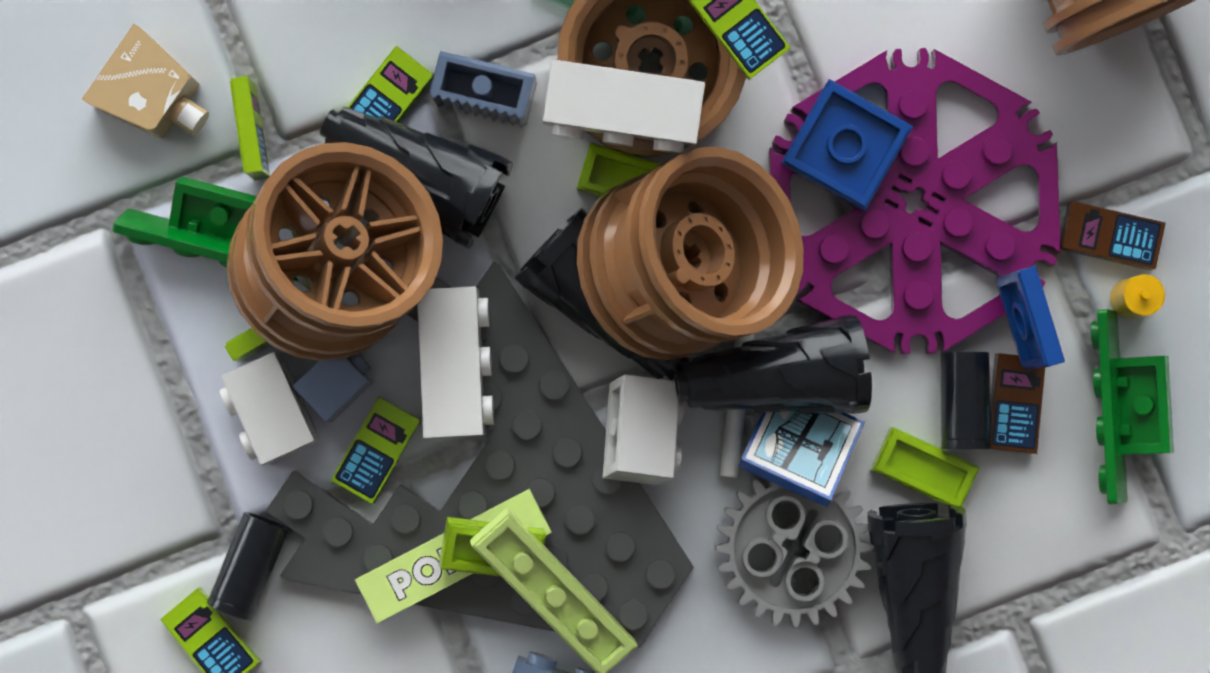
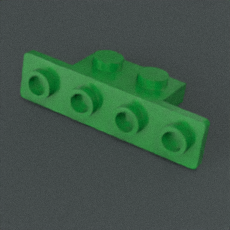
[112,176,299,281]
[1091,309,1174,504]

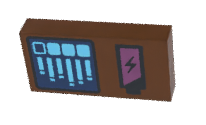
[1060,201,1166,270]
[989,353,1045,454]

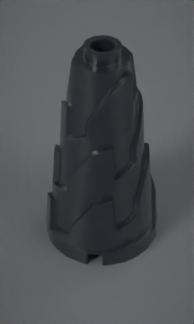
[320,107,513,249]
[514,208,690,380]
[674,315,872,414]
[867,503,967,673]

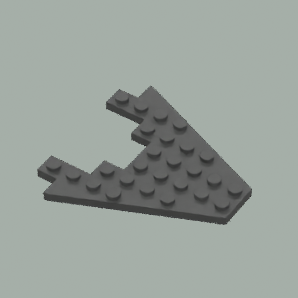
[266,261,694,648]

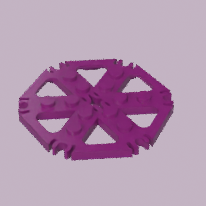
[769,48,1061,354]

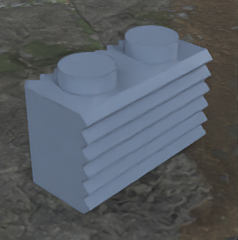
[430,51,537,128]

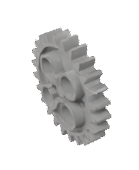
[715,479,874,628]

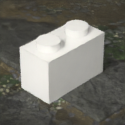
[220,352,321,465]
[603,374,684,485]

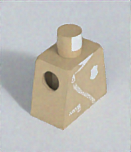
[82,24,209,138]

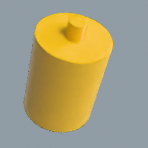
[1110,274,1165,319]

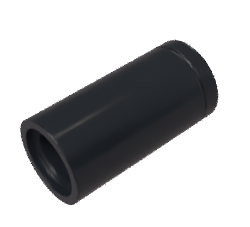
[940,352,990,449]
[207,512,289,620]

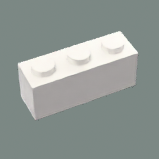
[543,59,705,154]
[417,287,494,438]

